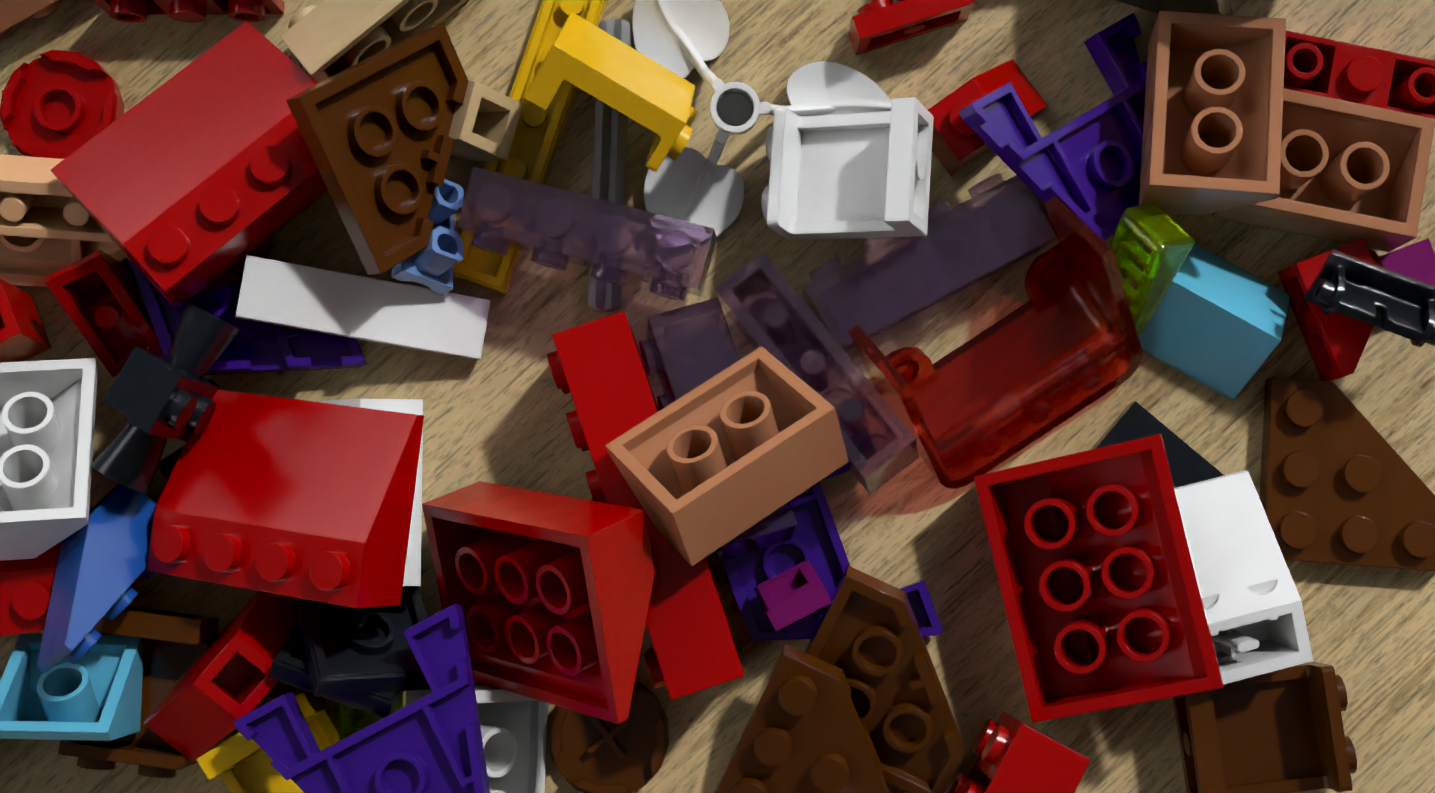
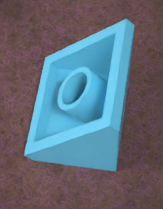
[1126,238,1291,400]
[0,634,144,741]

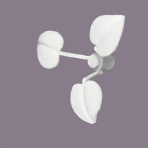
[632,0,891,252]

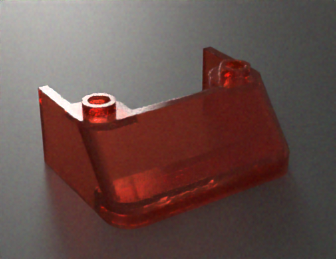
[848,196,1142,489]

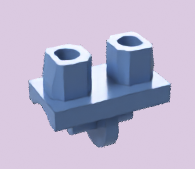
[391,179,464,296]

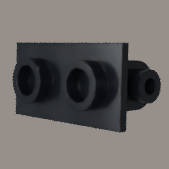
[1304,249,1435,347]

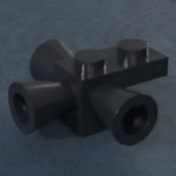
[91,300,242,495]

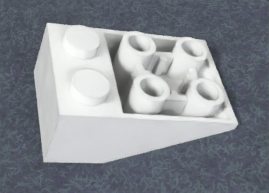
[1175,470,1313,684]

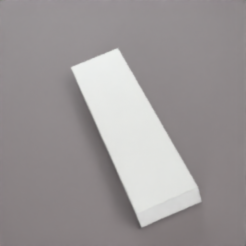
[235,255,491,360]

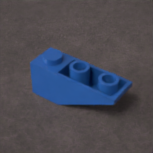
[36,484,157,674]

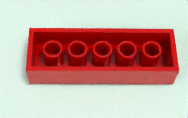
[547,311,744,700]

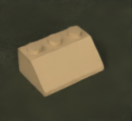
[280,0,468,83]

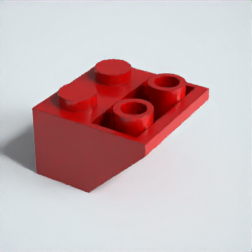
[948,711,1091,793]

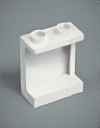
[761,97,934,240]

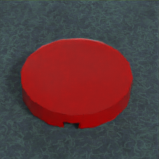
[0,50,124,159]

